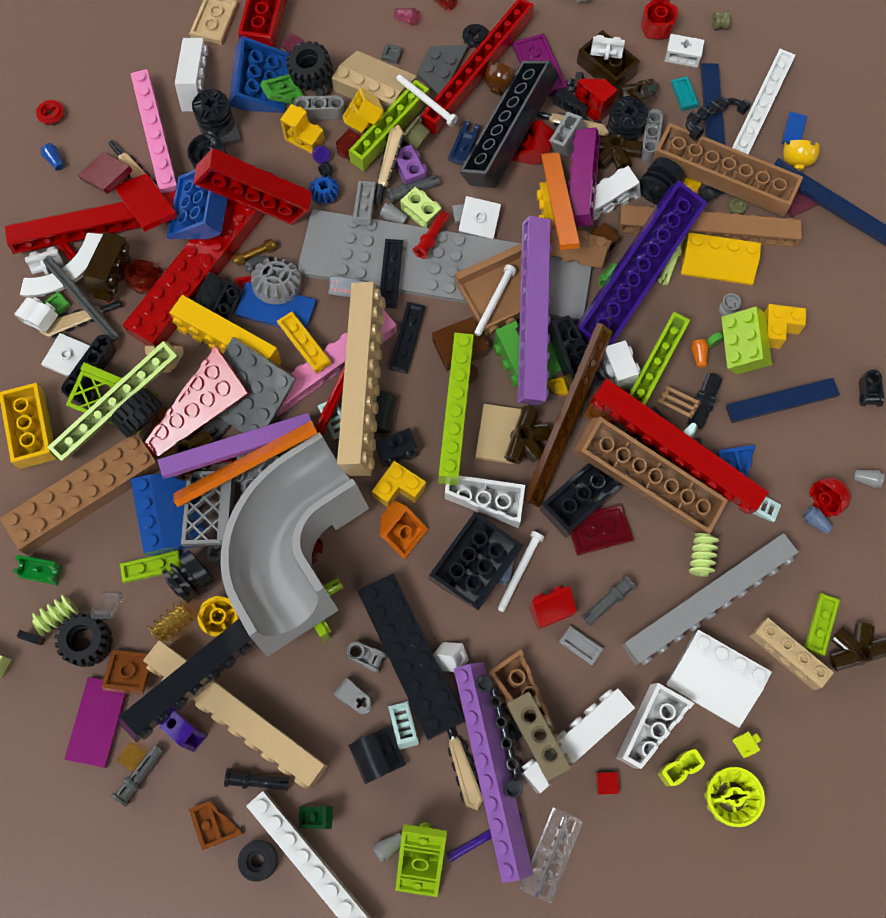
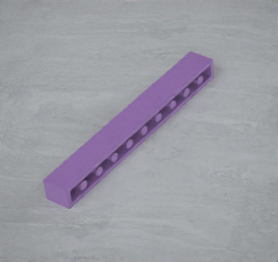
[517,216,552,405]
[454,662,534,883]

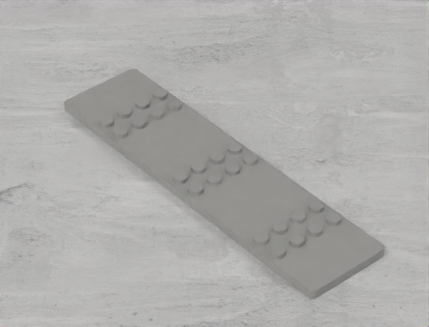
[297,209,592,322]

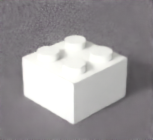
[600,340,640,391]

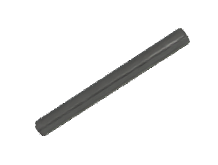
[43,256,120,342]

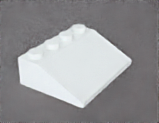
[666,630,772,728]

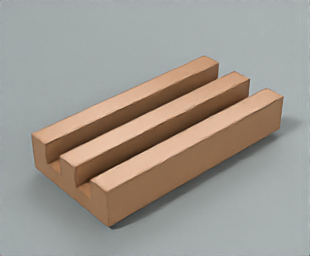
[657,386,701,419]

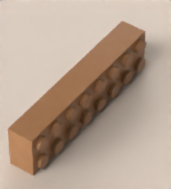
[652,122,803,217]
[573,417,728,534]
[0,432,160,555]

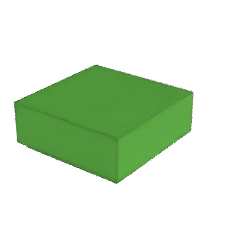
[44,291,71,316]

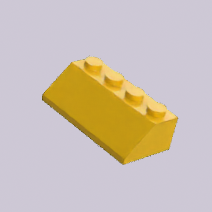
[680,232,761,285]

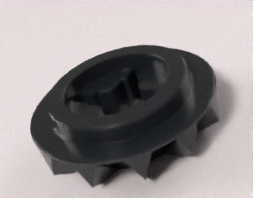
[462,24,489,48]

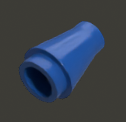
[41,143,65,171]

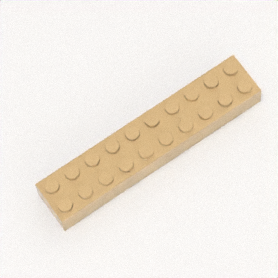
[337,282,386,476]
[143,640,328,788]

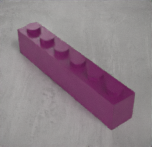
[568,127,600,227]

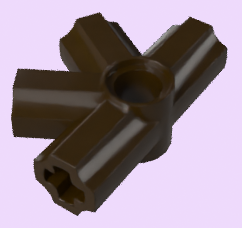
[619,78,659,99]
[598,134,643,170]
[504,405,551,464]
[155,429,214,481]
[829,623,886,672]

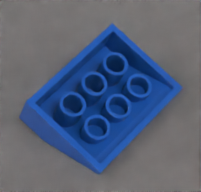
[229,36,290,113]
[166,169,228,239]
[131,474,206,557]

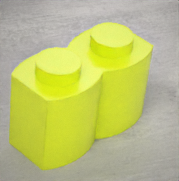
[657,749,705,787]

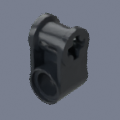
[858,369,884,407]

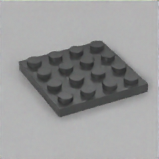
[218,337,297,433]

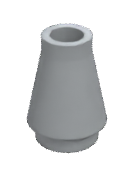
[380,203,407,224]
[853,469,885,489]
[372,832,401,863]

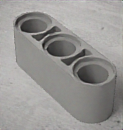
[294,95,345,120]
[640,109,663,162]

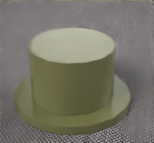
[403,115,430,150]

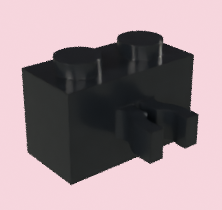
[375,428,419,468]

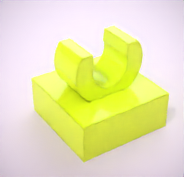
[732,731,762,758]

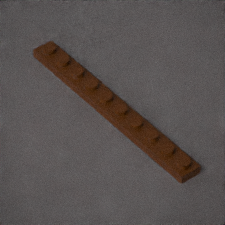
[523,323,613,508]

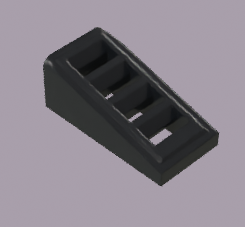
[553,87,588,118]

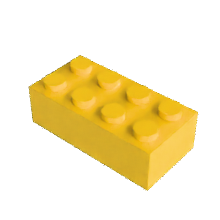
[0,383,57,469]

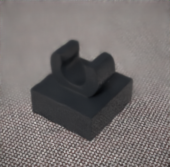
[567,72,585,93]

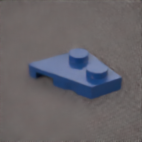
[717,445,755,477]

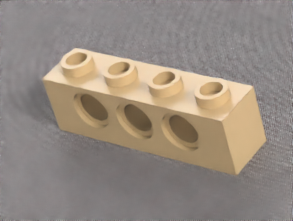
[749,618,834,690]

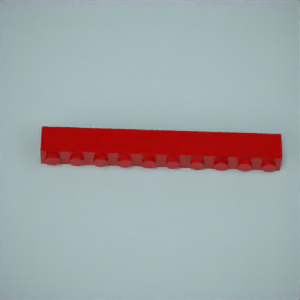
[421,0,534,136]
[5,190,176,254]
[590,378,769,514]

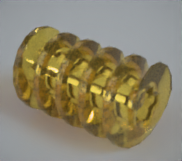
[147,601,193,643]

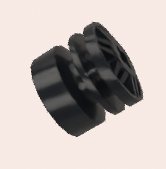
[192,89,234,138]
[607,97,648,141]
[187,133,228,170]
[639,157,685,205]
[162,549,216,603]

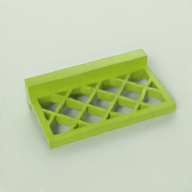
[66,362,158,435]

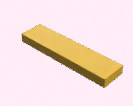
[277,312,332,374]

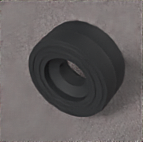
[238,840,278,882]

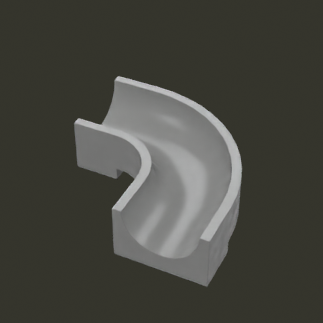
[221,432,369,657]

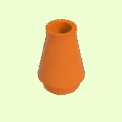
[690,339,709,368]

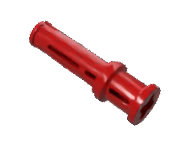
[413,210,450,259]

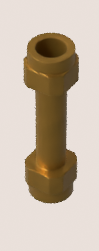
[232,239,276,266]

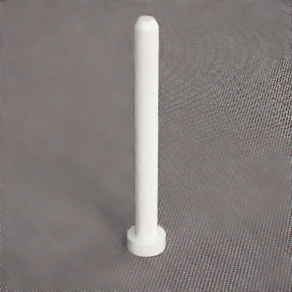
[396,74,458,127]
[475,264,517,336]
[498,531,544,612]

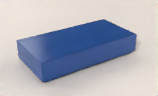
[781,111,807,144]

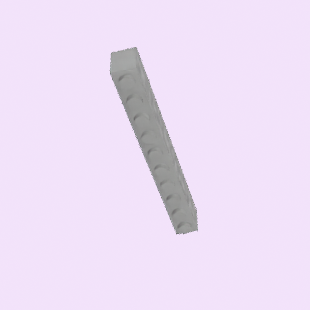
[622,533,798,666]

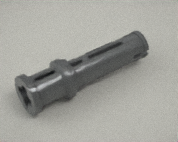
[386,174,440,204]
[582,575,636,626]
[111,744,165,807]

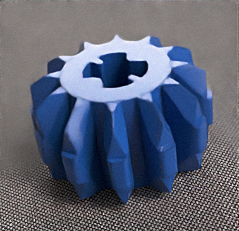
[309,174,339,206]

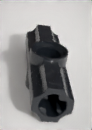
[687,373,723,430]

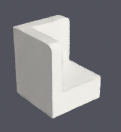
[433,642,469,672]

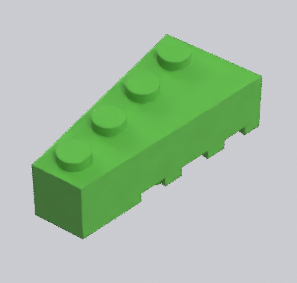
[493,321,549,406]

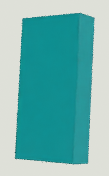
[671,76,699,112]

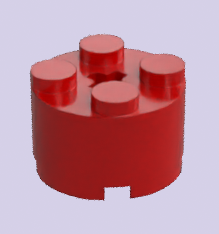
[641,0,678,39]

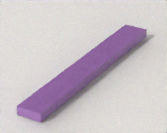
[157,413,311,479]

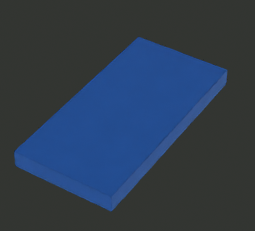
[235,282,317,330]

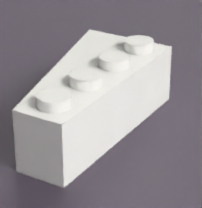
[175,38,208,111]
[578,166,641,228]
[445,476,525,528]
[616,683,694,769]

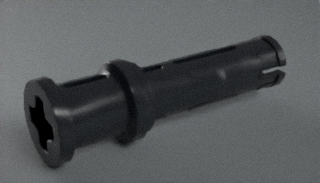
[224,768,290,791]

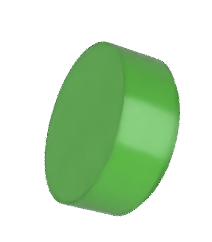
[707,332,724,348]

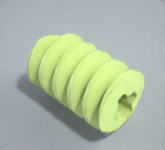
[689,533,719,577]
[32,595,79,637]

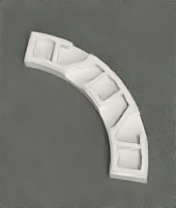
[20,233,103,297]

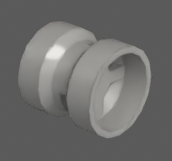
[718,293,741,316]

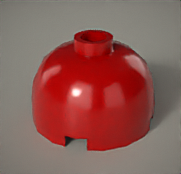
[809,477,851,517]

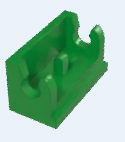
[13,555,63,585]

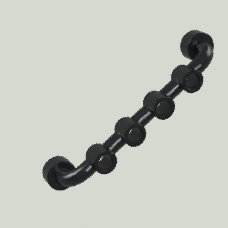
[686,96,751,141]
[476,674,523,798]

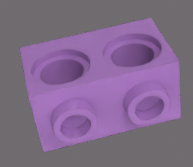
[395,144,428,185]

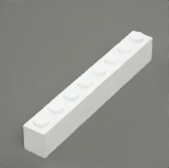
[246,791,371,918]

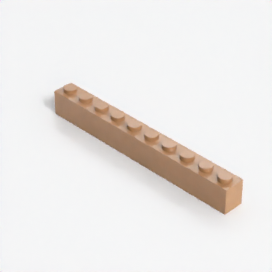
[618,204,802,248]

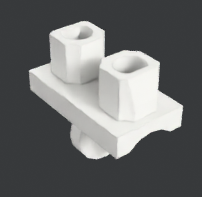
[591,35,625,60]
[25,246,64,275]

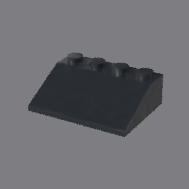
[428,512,524,611]

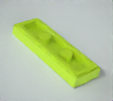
[120,550,182,584]
[804,593,840,657]

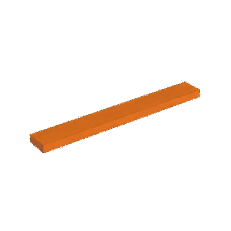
[541,152,580,250]
[173,420,317,507]

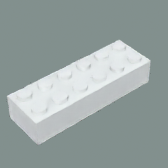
[521,689,635,794]

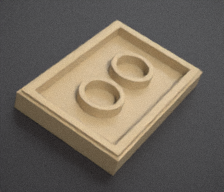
[189,0,238,45]
[475,404,521,464]

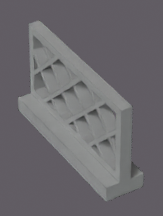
[181,471,235,546]

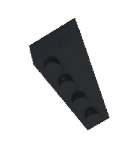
[548,315,611,391]

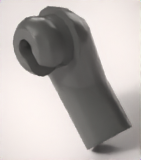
[245,256,270,272]

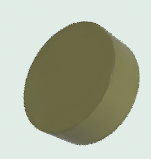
[728,198,747,215]

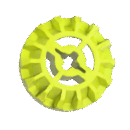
[704,767,765,827]

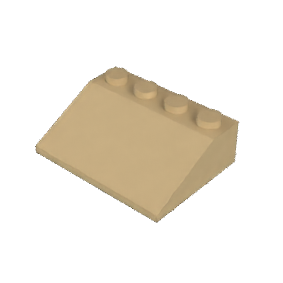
[332,51,417,113]

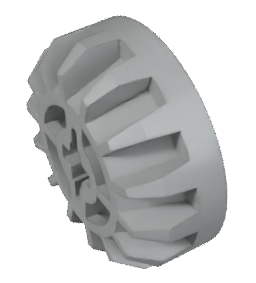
[251,257,301,304]

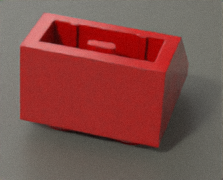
[575,79,618,121]
[529,585,577,630]

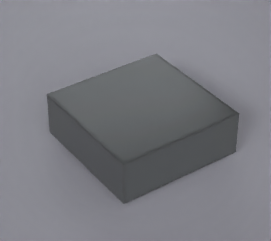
[381,43,403,65]

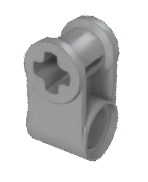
[347,642,387,673]
[333,678,372,714]

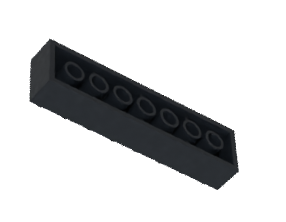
[459,61,559,188]
[540,407,669,538]
[357,573,465,741]

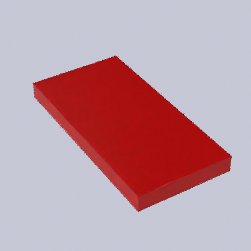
[114,173,177,232]

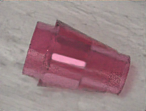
[394,8,420,26]

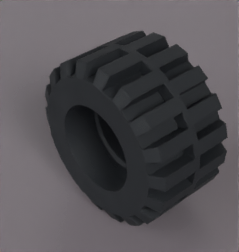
[286,41,333,91]
[110,388,163,438]
[54,613,113,667]

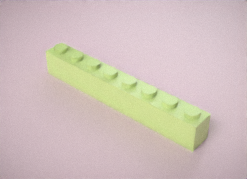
[48,341,180,461]

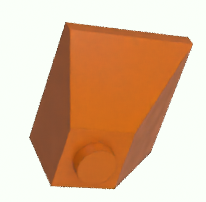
[379,501,428,559]

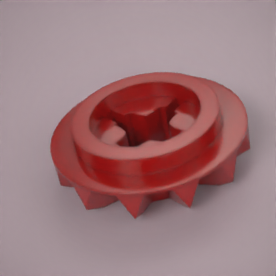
[36,100,65,126]

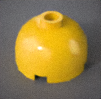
[783,140,820,171]
[197,596,239,637]

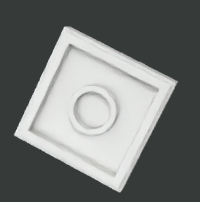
[458,196,501,239]
[41,333,90,377]

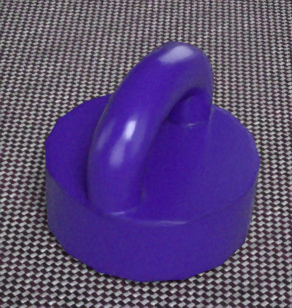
[312,145,330,164]

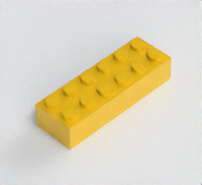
[169,295,282,366]

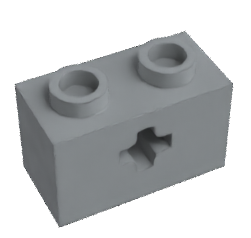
[549,112,587,157]

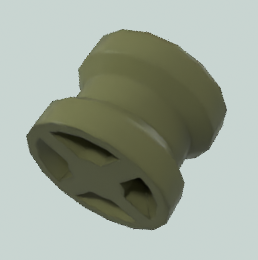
[712,11,730,30]

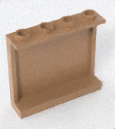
[455,244,552,336]

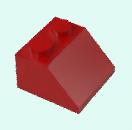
[511,120,554,165]

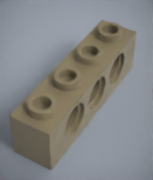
[507,692,573,784]

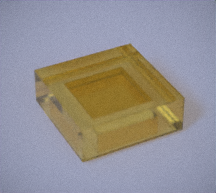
[117,742,146,772]

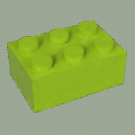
[721,306,772,375]

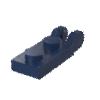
[448,120,480,166]

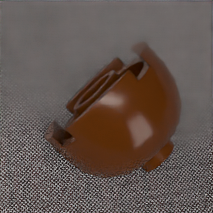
[484,62,515,95]

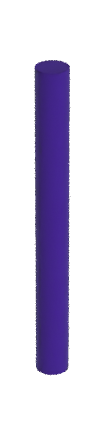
[447,812,524,862]

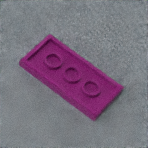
[512,33,568,97]
[64,677,127,768]

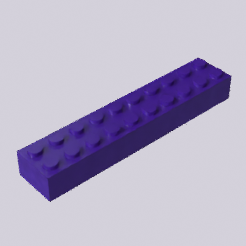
[576,180,708,346]

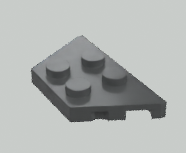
[417,45,468,95]

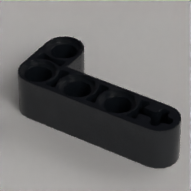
[61,335,116,410]

